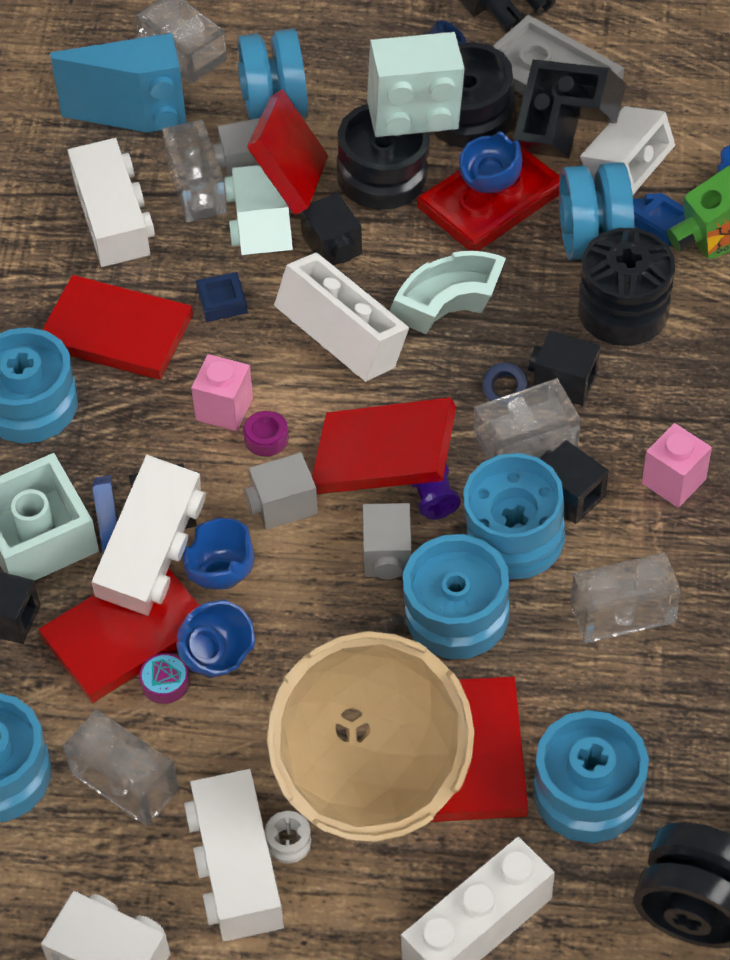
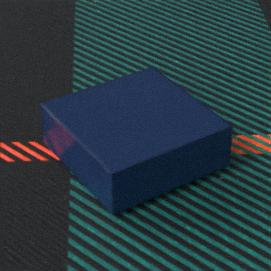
[195,272,248,322]

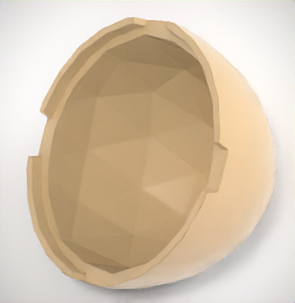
[266,631,474,842]

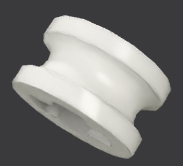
[265,811,312,864]

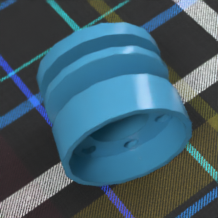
[463,453,565,580]

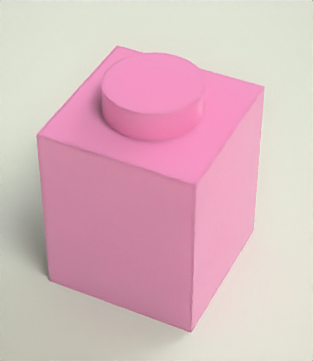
[191,354,253,432]
[642,423,712,508]

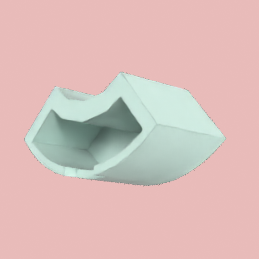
[224,165,293,255]
[389,251,506,334]

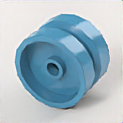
[237,28,308,120]
[559,162,634,261]
[0,327,78,444]
[403,534,510,659]
[0,693,51,822]
[533,710,649,843]

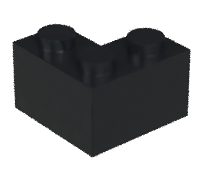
[513,59,626,159]

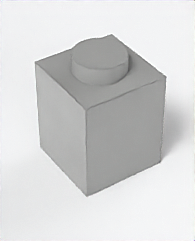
[212,118,260,177]
[244,452,318,530]
[363,503,412,580]

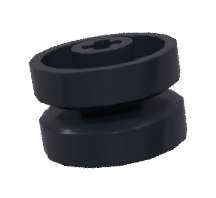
[433,42,517,148]
[336,104,430,210]
[633,822,730,949]

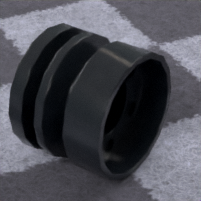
[578,228,675,346]

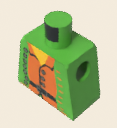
[667,165,730,259]

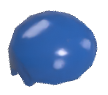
[459,132,523,194]
[183,518,255,590]
[176,600,255,678]

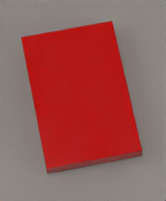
[247,89,328,215]
[417,136,560,251]
[42,275,193,380]
[312,397,456,494]
[38,568,200,704]
[430,676,528,822]

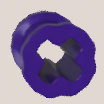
[411,463,461,520]

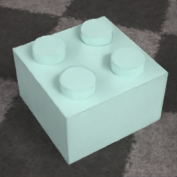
[367,32,465,137]
[0,453,99,581]

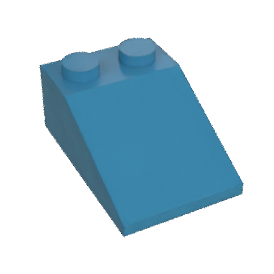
[50,33,187,132]

